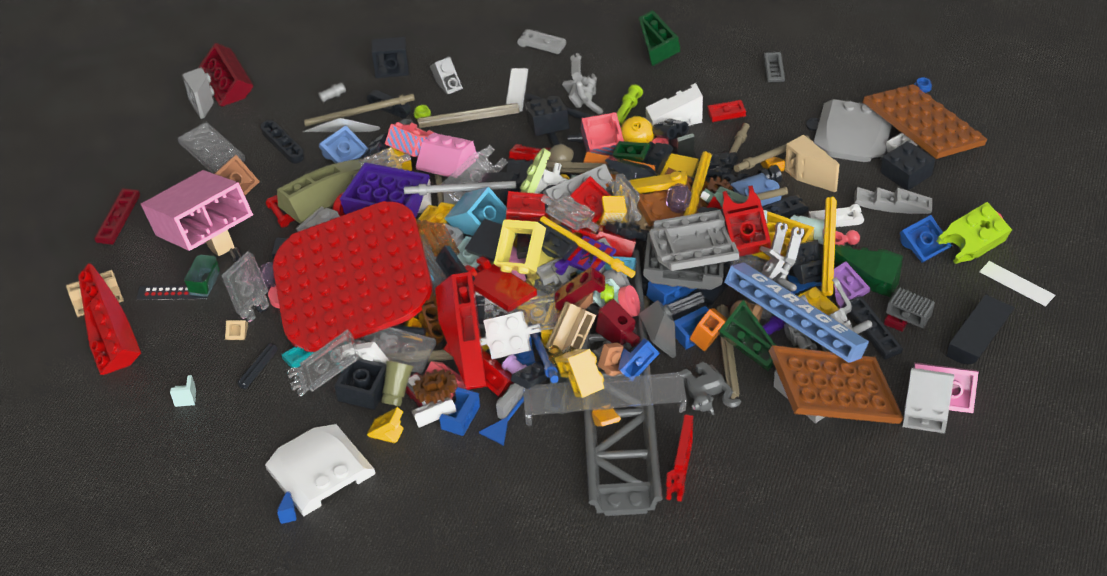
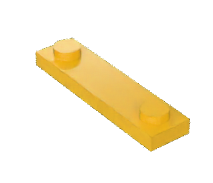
[612,171,688,196]

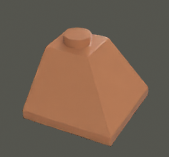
[213,155,260,196]

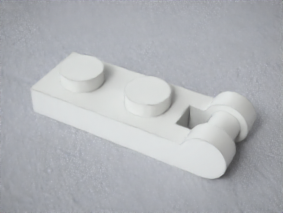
[809,204,864,227]

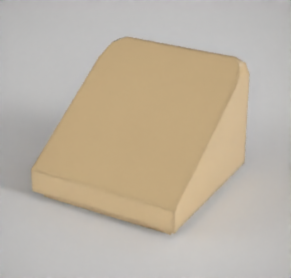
[225,320,248,340]

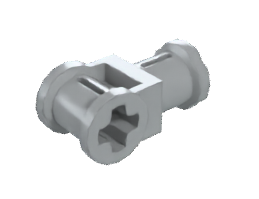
[784,323,817,350]

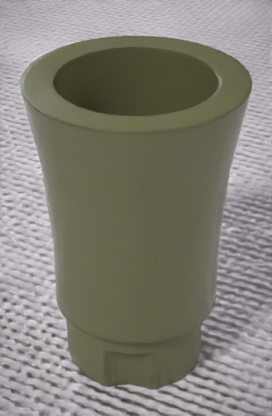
[382,361,414,407]

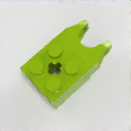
[937,202,1012,264]

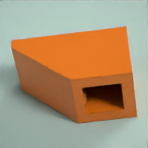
[690,308,728,352]

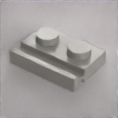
[296,206,340,232]

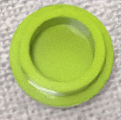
[414,105,431,120]
[601,283,614,303]

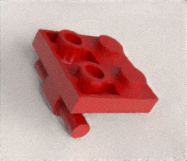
[506,191,546,222]

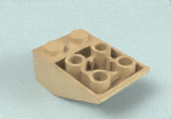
[785,135,840,192]

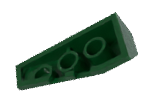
[834,245,903,297]

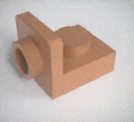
[598,343,624,376]

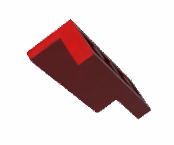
[444,344,514,397]

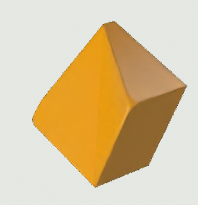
[761,157,785,171]

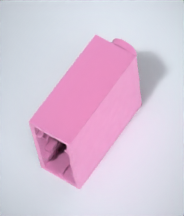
[141,170,253,251]

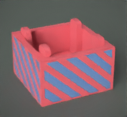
[581,112,624,156]
[385,122,434,157]

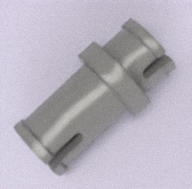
[318,83,346,103]

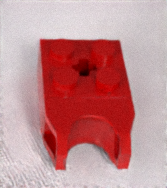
[722,185,771,257]
[571,223,636,257]

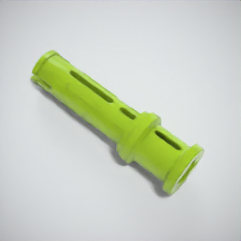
[616,85,643,126]

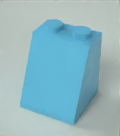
[444,187,507,236]

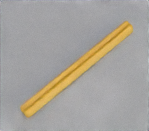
[684,151,712,216]
[821,197,837,297]

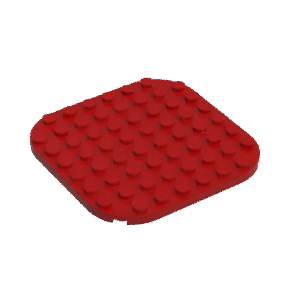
[273,201,432,352]

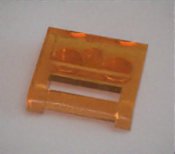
[418,220,460,257]

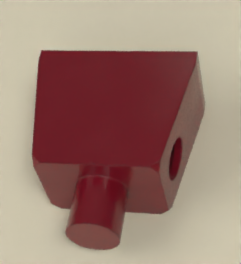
[596,299,640,347]

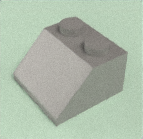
[182,68,214,119]

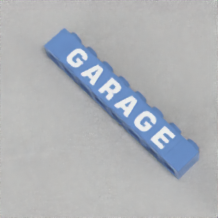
[724,262,869,363]

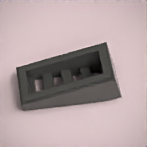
[763,52,785,82]

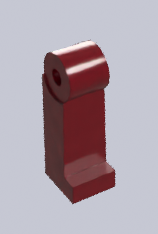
[555,267,605,311]

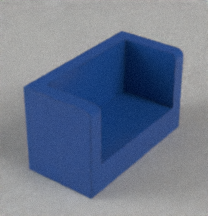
[674,306,709,350]
[439,387,480,436]

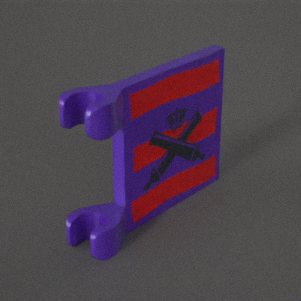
[555,236,616,275]

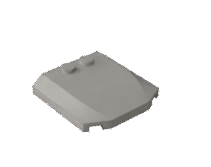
[814,99,892,162]
[649,210,739,271]

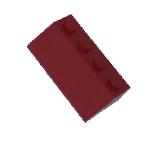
[198,43,254,107]

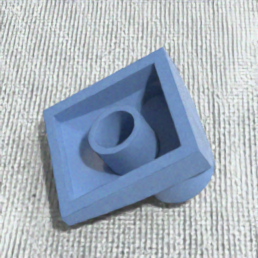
[319,126,368,163]
[731,173,782,206]

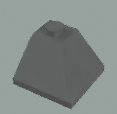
[639,300,676,358]

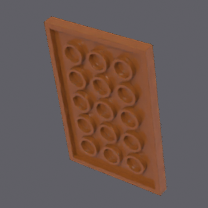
[863,85,987,159]
[769,345,904,424]

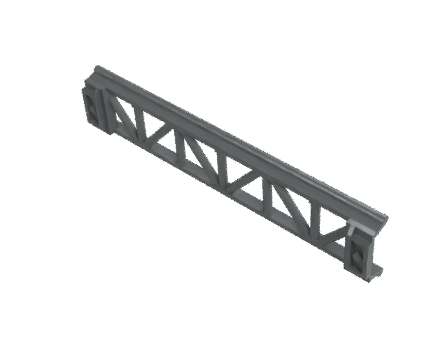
[576,249,662,516]

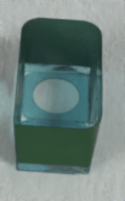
[184,255,220,297]

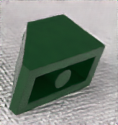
[612,141,650,163]

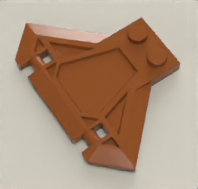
[634,167,708,227]

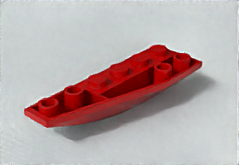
[78,263,141,375]
[435,272,487,390]

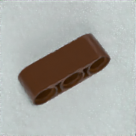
[417,291,445,345]

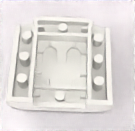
[265,424,375,516]

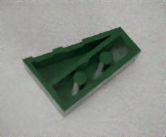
[639,10,681,66]
[719,300,776,371]

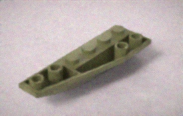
[277,159,367,224]

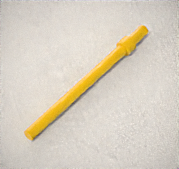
[540,216,636,278]

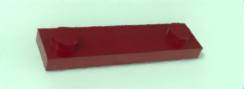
[95,188,140,245]

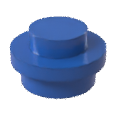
[914,77,932,93]

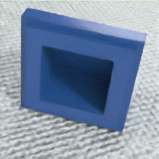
[277,491,297,524]

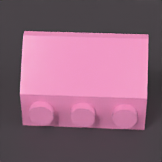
[416,133,478,178]
[914,363,978,413]

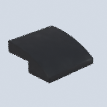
[787,240,823,284]

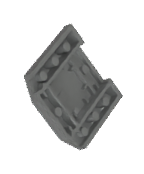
[643,233,723,290]

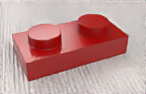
[707,100,746,122]

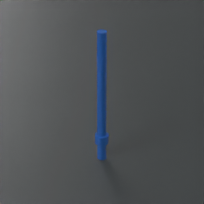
[530,328,559,383]

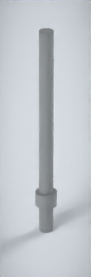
[404,181,516,195]

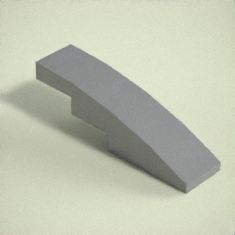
[854,187,932,214]

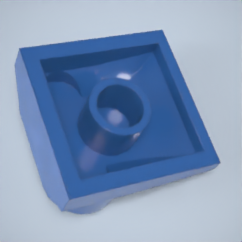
[899,215,952,263]

